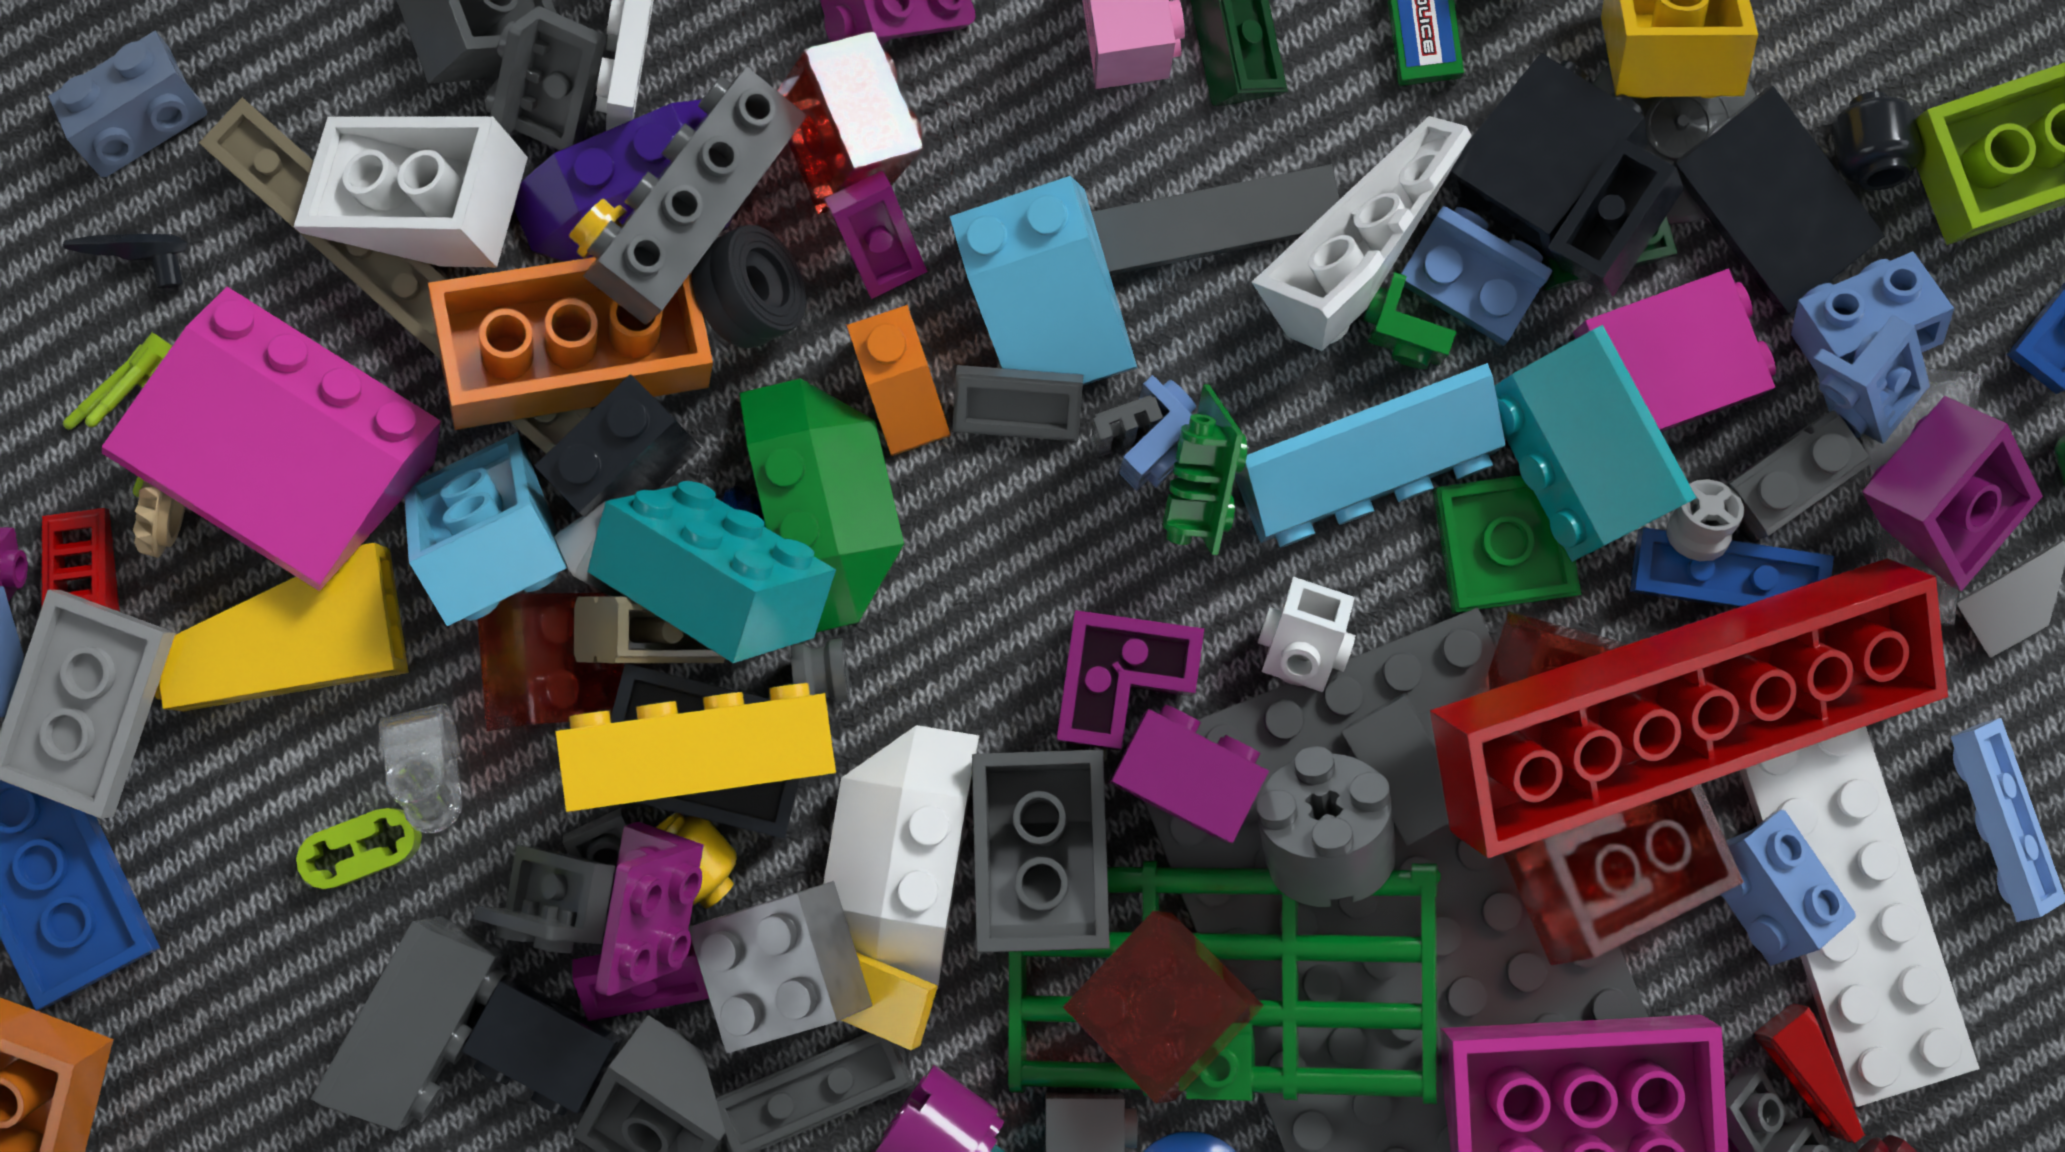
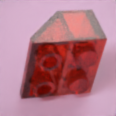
[477,593,633,731]

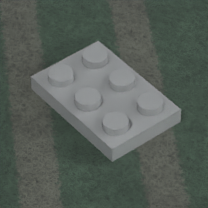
[0,590,175,819]

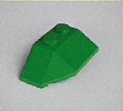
[739,378,905,634]

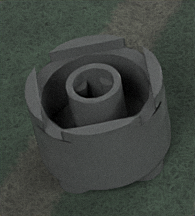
[1257,746,1395,907]

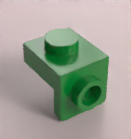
[1363,272,1456,369]

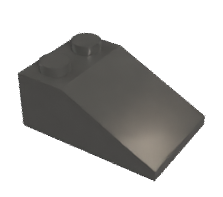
[972,750,1110,953]

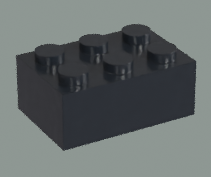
[610,663,800,839]

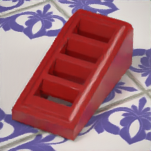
[41,508,120,612]
[1754,1003,1865,1143]

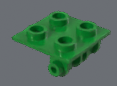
[1162,384,1247,555]

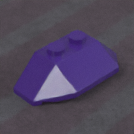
[514,99,734,262]

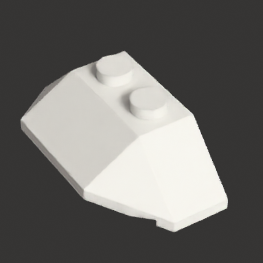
[823,725,979,989]

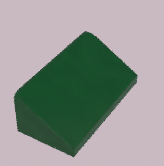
[1190,0,1288,106]

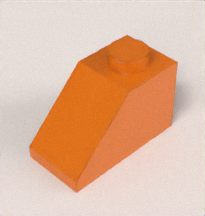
[847,305,951,456]

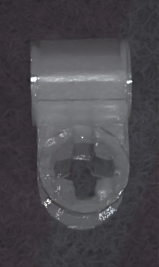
[379,703,463,833]

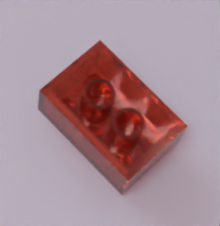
[1502,784,1744,965]

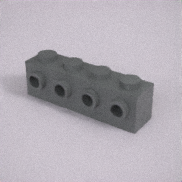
[583,66,807,325]

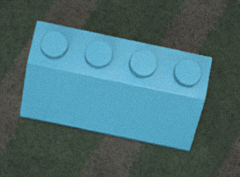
[1235,363,1505,548]

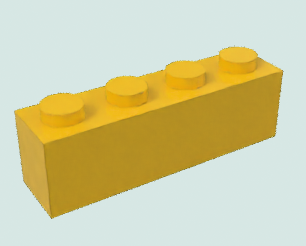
[555,683,836,812]

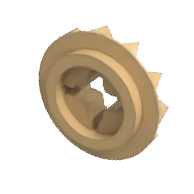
[133,481,185,558]

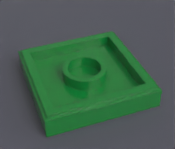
[1433,475,1581,614]

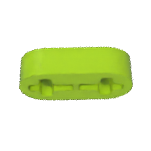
[296,808,422,889]

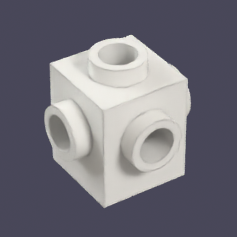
[1258,577,1356,692]

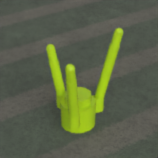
[63,332,172,497]

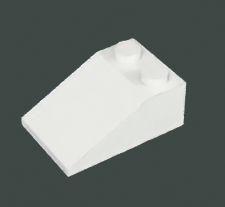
[293,117,528,268]

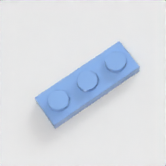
[1951,718,2065,922]

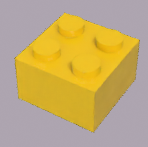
[1601,0,1758,99]

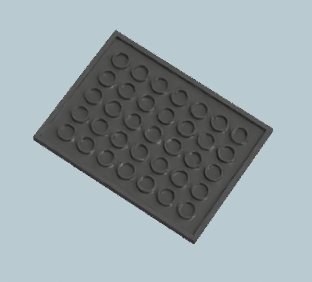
[1123,607,1648,1152]

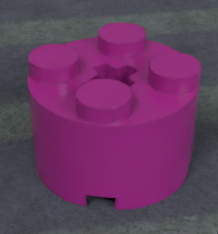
[871,1064,1004,1152]

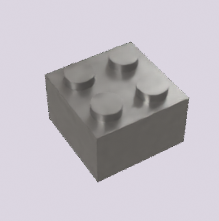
[688,881,873,1054]

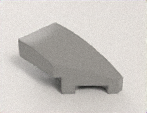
[1956,539,2065,658]

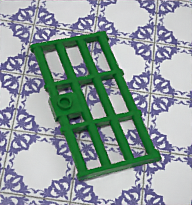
[1008,861,1441,1104]

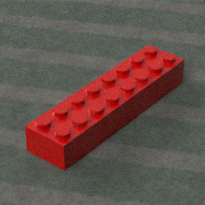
[1430,558,1948,858]

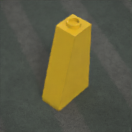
[155,543,409,711]

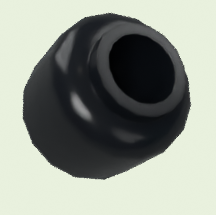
[1832,91,1923,190]

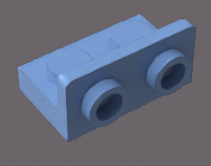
[1401,206,1552,346]
[1812,315,1930,444]

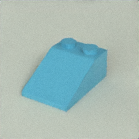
[950,176,1137,385]
[404,432,567,626]

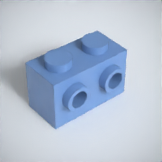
[1791,251,1954,371]

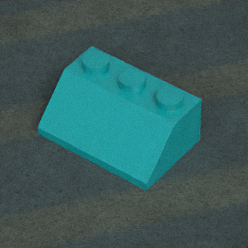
[1495,325,1696,562]

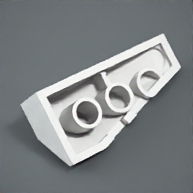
[1252,116,1472,351]

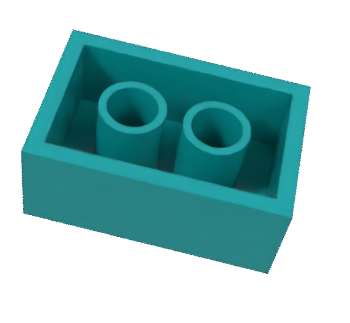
[587,481,836,663]

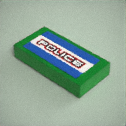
[1387,0,1464,86]

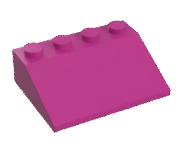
[102,287,441,591]
[1440,1015,1728,1152]

